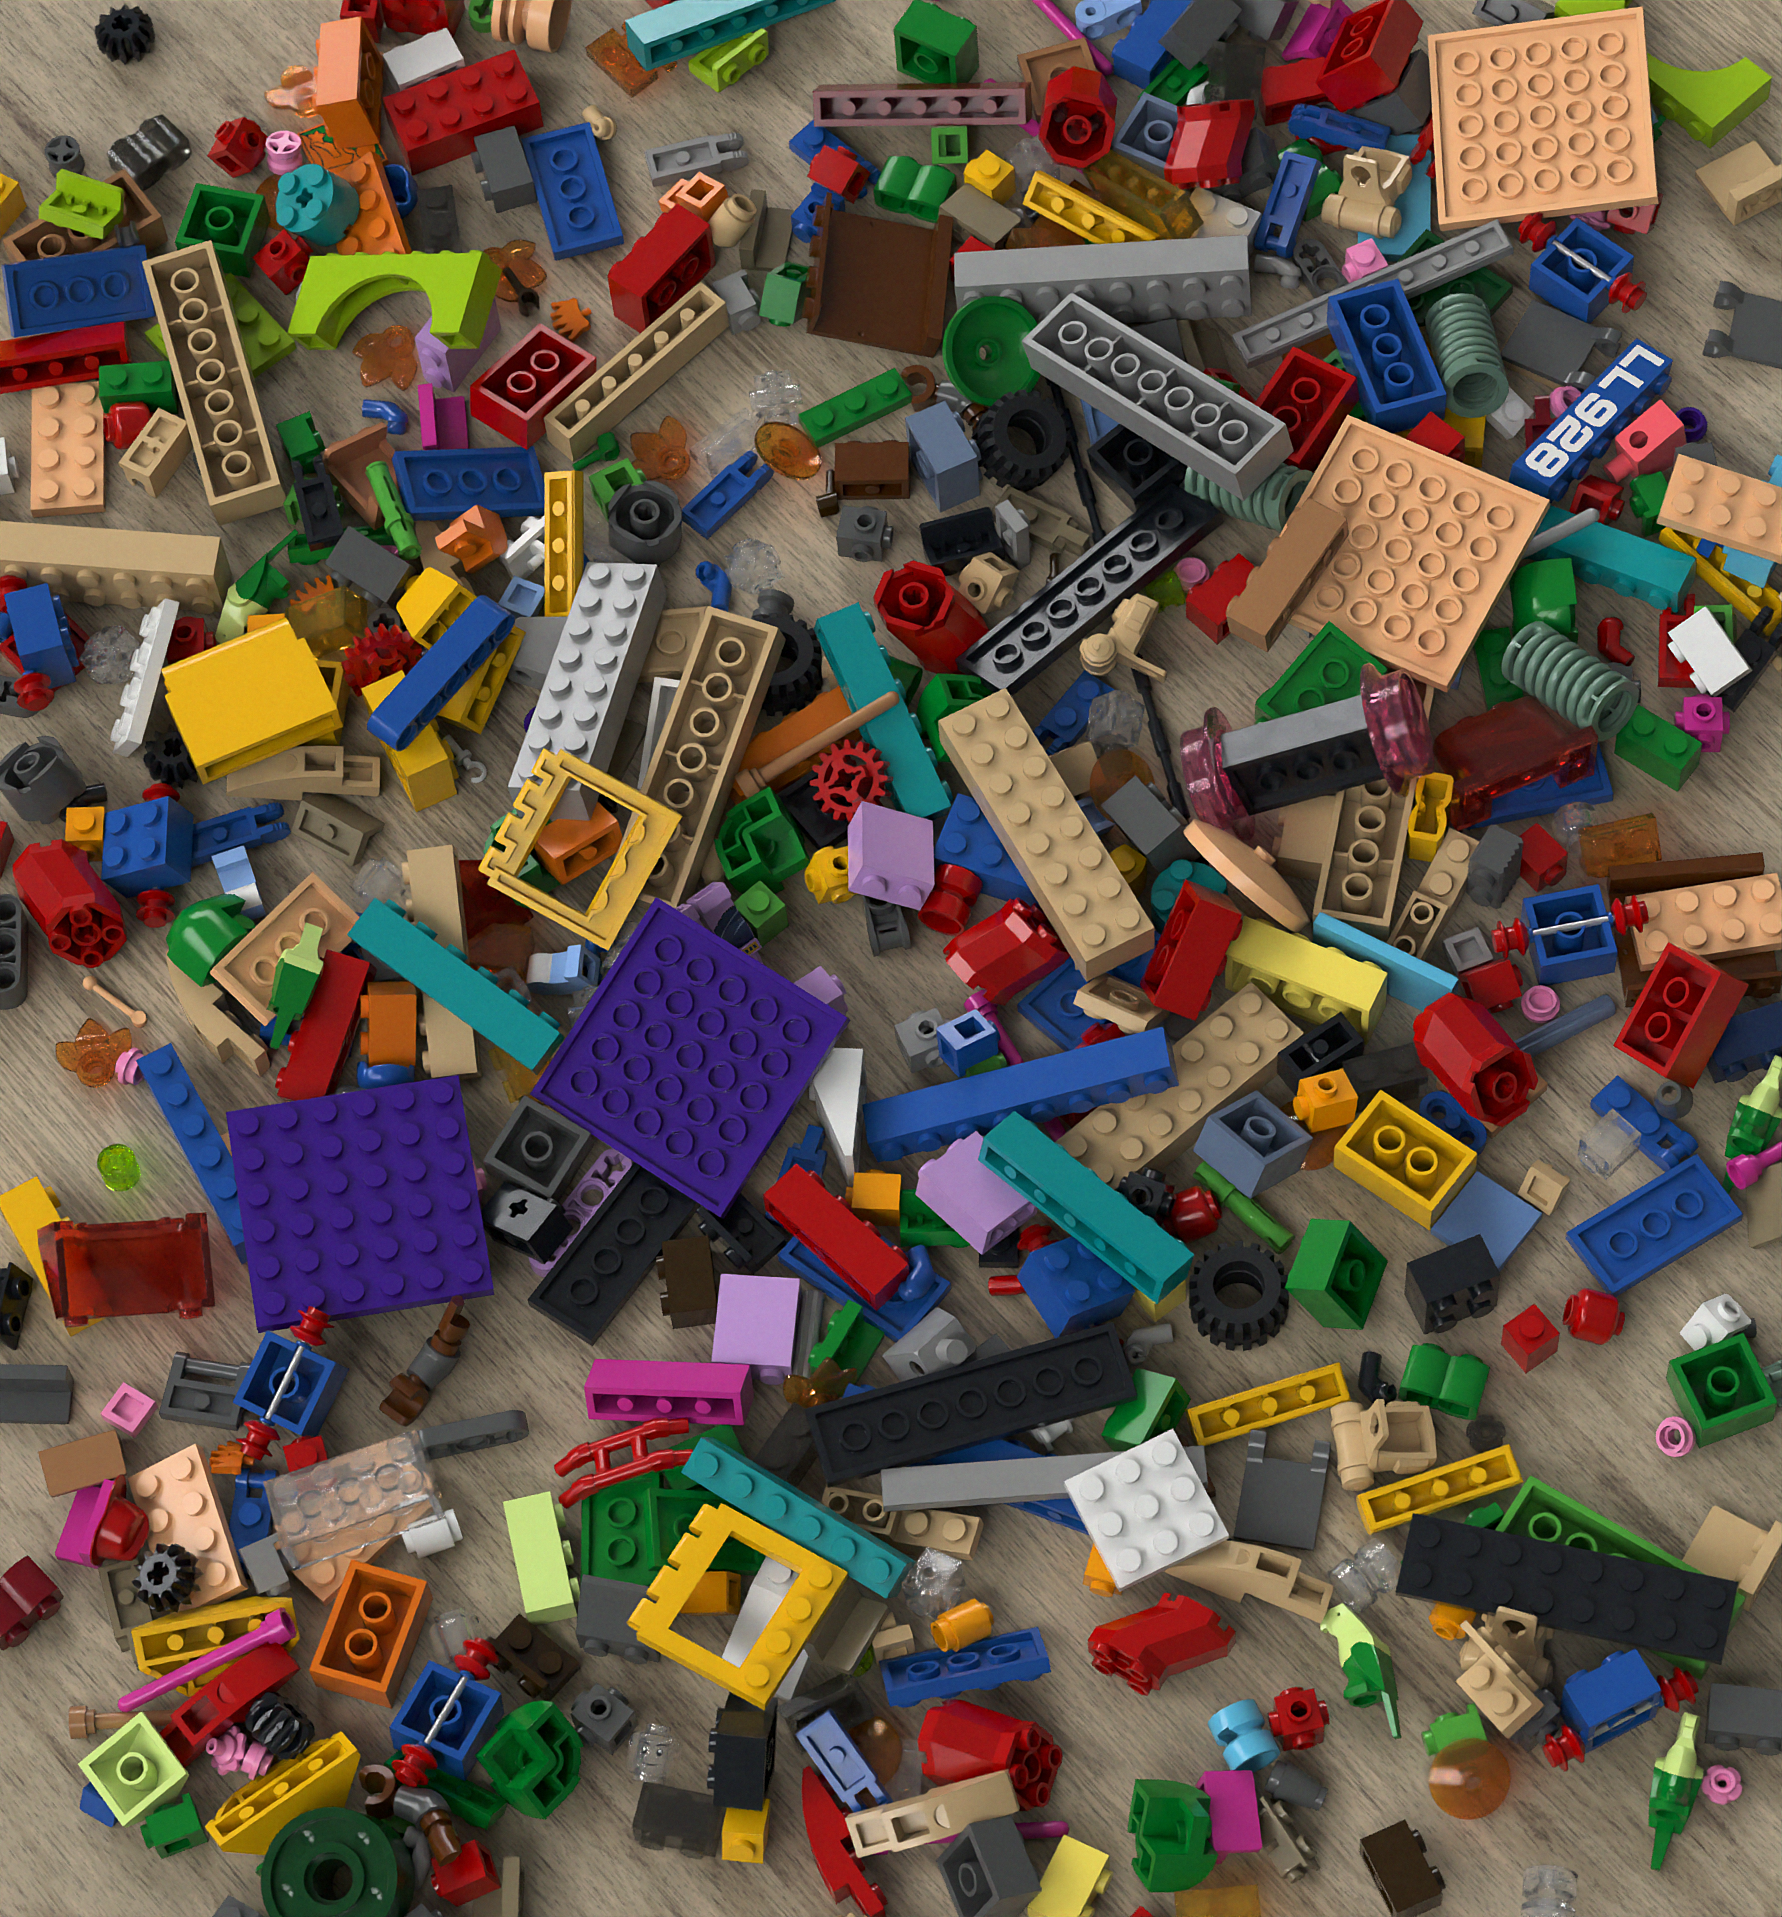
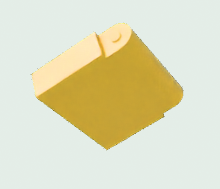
[161,617,343,785]

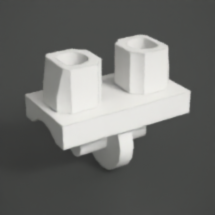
[499,515,545,579]

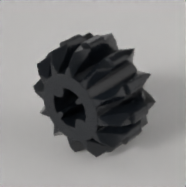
[94,3,155,65]
[143,724,198,789]
[131,1543,203,1613]
[245,1692,315,1760]

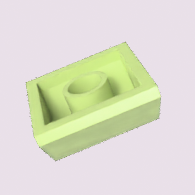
[78,1711,189,1828]

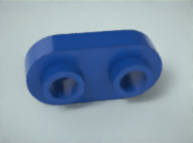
[1419,1091,1487,1156]

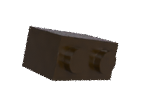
[656,1235,718,1329]
[1359,1819,1446,1917]

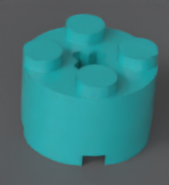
[276,164,359,247]
[1151,859,1228,935]

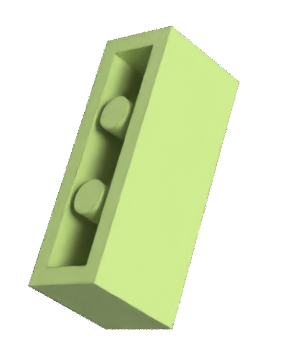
[503,1491,580,1626]

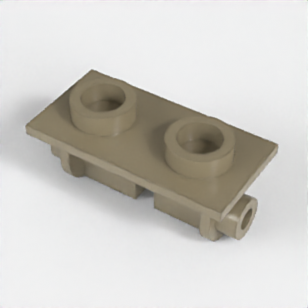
[1257,1796,1320,1883]

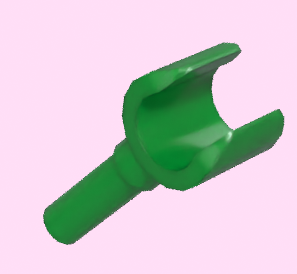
[572,432,620,471]

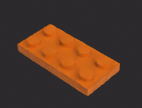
[336,151,412,255]

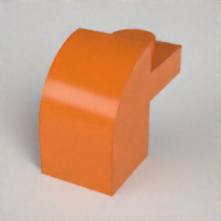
[658,172,729,223]
[435,504,508,574]

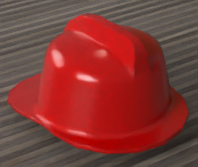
[90,1474,150,1566]

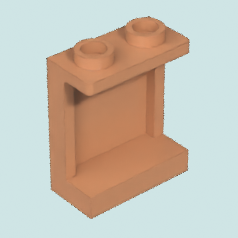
[323,422,403,530]

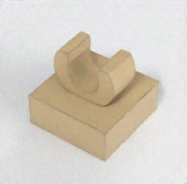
[1517,1159,1570,1216]
[871,1612,916,1665]

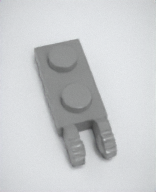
[644,132,749,187]

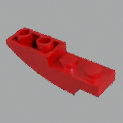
[159,1642,301,1768]
[801,1765,888,1917]

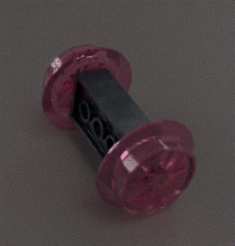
[1180,663,1434,841]

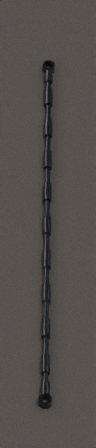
[1003,236,1209,866]

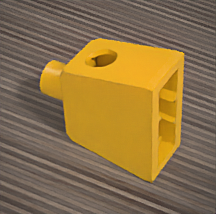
[396,567,477,650]

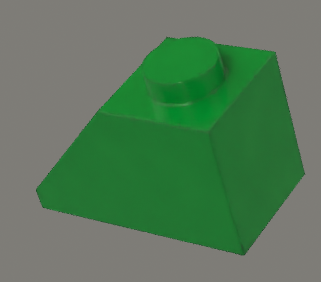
[759,261,811,327]

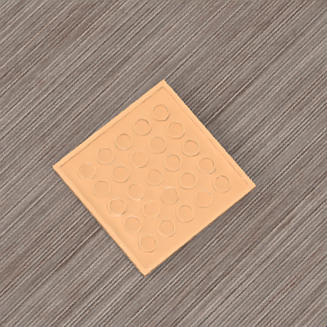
[1428,6,1659,231]
[1279,415,1550,693]

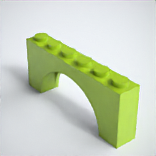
[1554,0,1772,149]
[287,250,502,350]

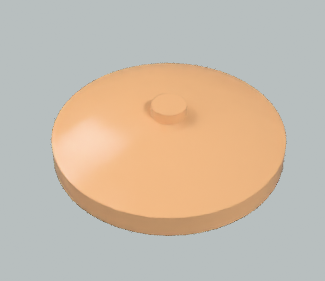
[1183,819,1310,933]

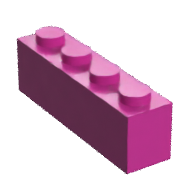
[584,1359,754,1425]

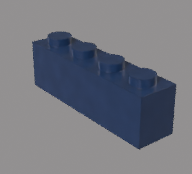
[1707,1001,1782,1084]

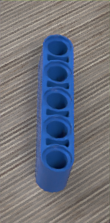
[367,595,515,752]

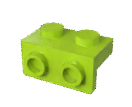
[688,28,769,93]
[39,169,124,239]

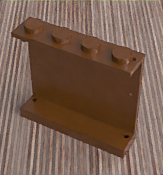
[802,192,954,358]
[1606,852,1782,1008]

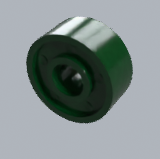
[261,1807,415,1917]

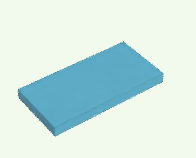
[1358,134,1431,262]
[1312,912,1458,1011]

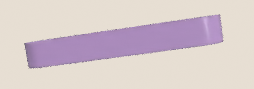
[528,1148,633,1277]

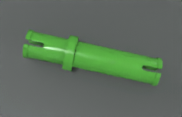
[365,461,422,561]
[1193,1160,1295,1255]

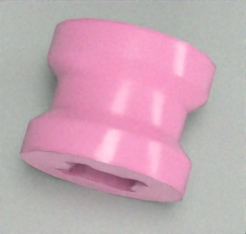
[266,131,303,175]

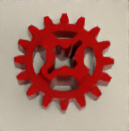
[341,623,423,697]
[810,739,893,822]

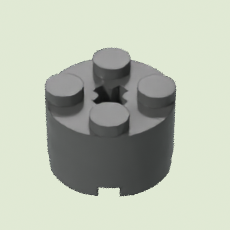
[608,481,682,567]
[0,736,86,825]

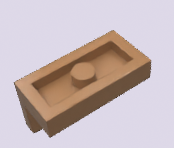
[38,1429,128,1498]

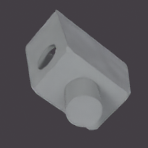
[508,616,568,690]
[882,1307,977,1382]

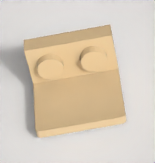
[1695,140,1782,226]
[1682,1506,1782,1612]
[1456,1620,1545,1739]

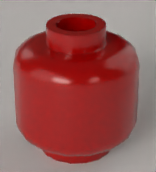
[103,401,155,450]
[1163,1185,1223,1243]
[1562,1288,1625,1345]

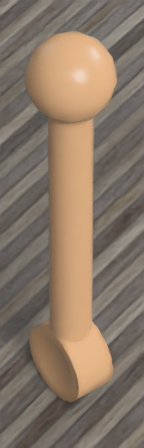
[82,975,147,1027]

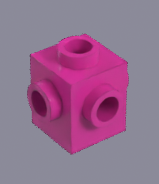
[1674,694,1730,752]

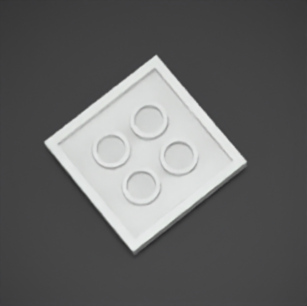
[1064,1429,1229,1592]

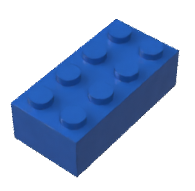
[1327,279,1447,433]
[934,793,1101,907]

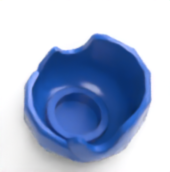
[384,164,419,220]
[356,1061,415,1090]

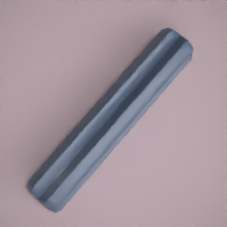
[1514,994,1616,1057]

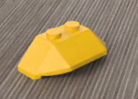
[131,1596,300,1697]
[205,1731,361,1855]

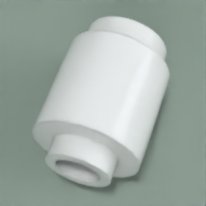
[401,1508,463,1559]

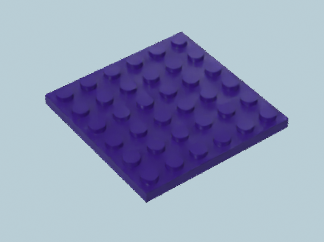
[530,897,850,1219]
[226,1075,494,1333]

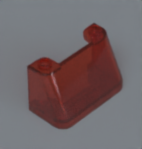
[37,1212,215,1327]

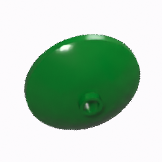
[942,296,1041,407]

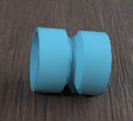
[1207,1699,1281,1773]

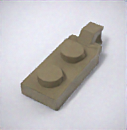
[991,486,1091,557]
[98,1558,154,1671]

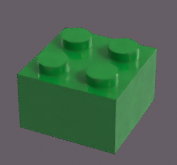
[893,0,979,83]
[175,183,271,278]
[1285,1219,1388,1330]
[1666,1333,1777,1448]

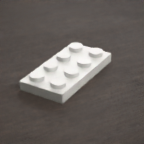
[110,598,180,757]

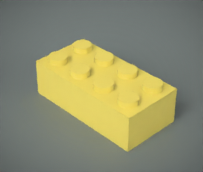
[1225,916,1388,1045]

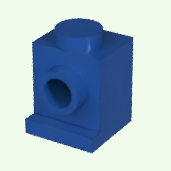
[791,182,846,243]
[936,1009,1000,1078]

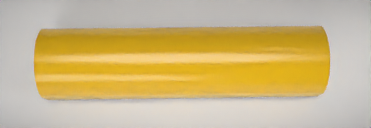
[1022,170,1163,244]
[545,470,584,617]
[1659,527,1782,636]
[1185,1362,1351,1446]
[1356,1444,1523,1535]

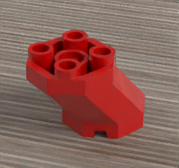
[1038,66,1118,170]
[1164,99,1255,191]
[873,560,989,675]
[13,839,127,968]
[943,897,1070,1006]
[1413,993,1538,1127]
[1088,1593,1236,1696]
[917,1699,1063,1811]

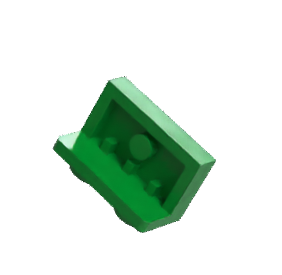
[900,1189,970,1248]
[808,1299,884,1397]

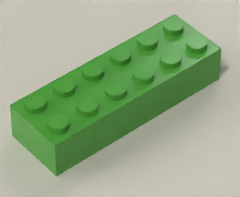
[1496,1475,1746,1680]

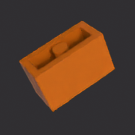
[534,801,623,886]
[359,981,417,1068]

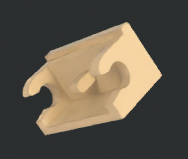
[119,408,193,498]

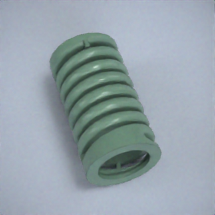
[1425,293,1509,418]
[1184,462,1314,533]
[1502,621,1639,741]

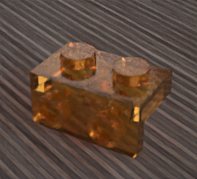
[1578,813,1662,878]

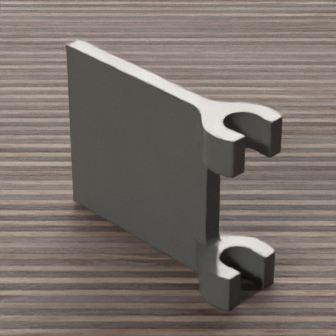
[1702,281,1782,369]
[1501,300,1622,393]
[1234,1429,1331,1551]

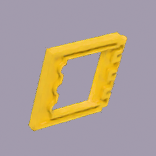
[478,748,683,951]
[627,1503,848,1710]

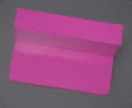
[1281,0,1353,61]
[418,383,469,450]
[55,1479,114,1569]
[1196,1770,1262,1864]

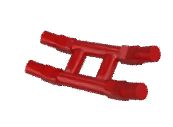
[554,1417,693,1509]

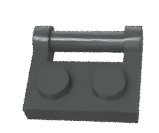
[159,1351,251,1431]

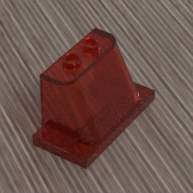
[1433,696,1598,831]

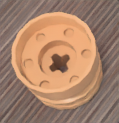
[491,0,572,53]

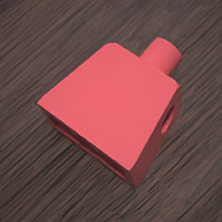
[1603,399,1687,484]

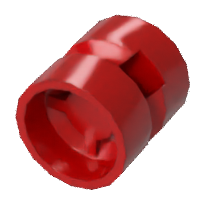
[918,864,983,936]

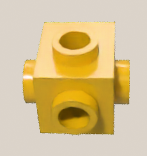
[804,846,858,904]

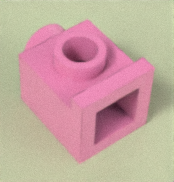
[1341,238,1388,283]

